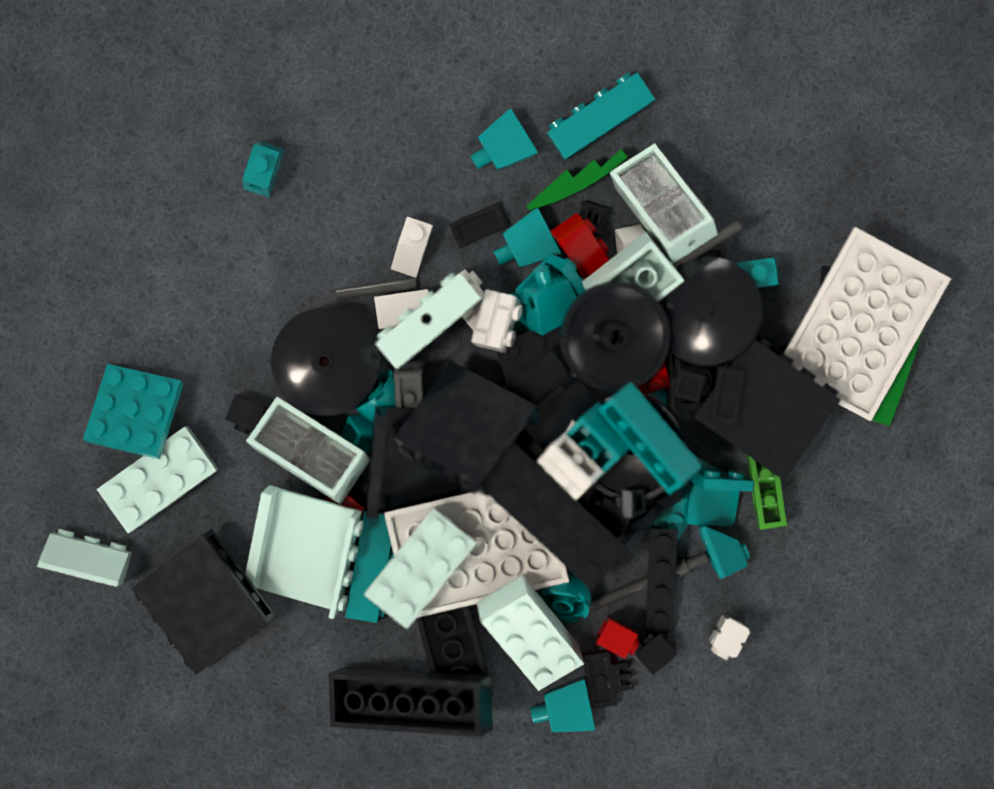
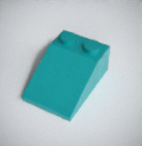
[566,402,630,499]

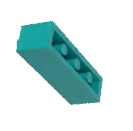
[547,72,655,161]
[598,382,702,494]
[345,510,394,623]

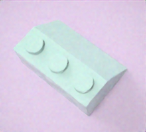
[582,232,684,301]
[37,529,132,587]

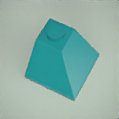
[697,525,750,579]

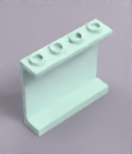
[245,485,364,619]

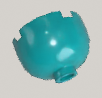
[355,370,396,422]
[538,572,591,623]

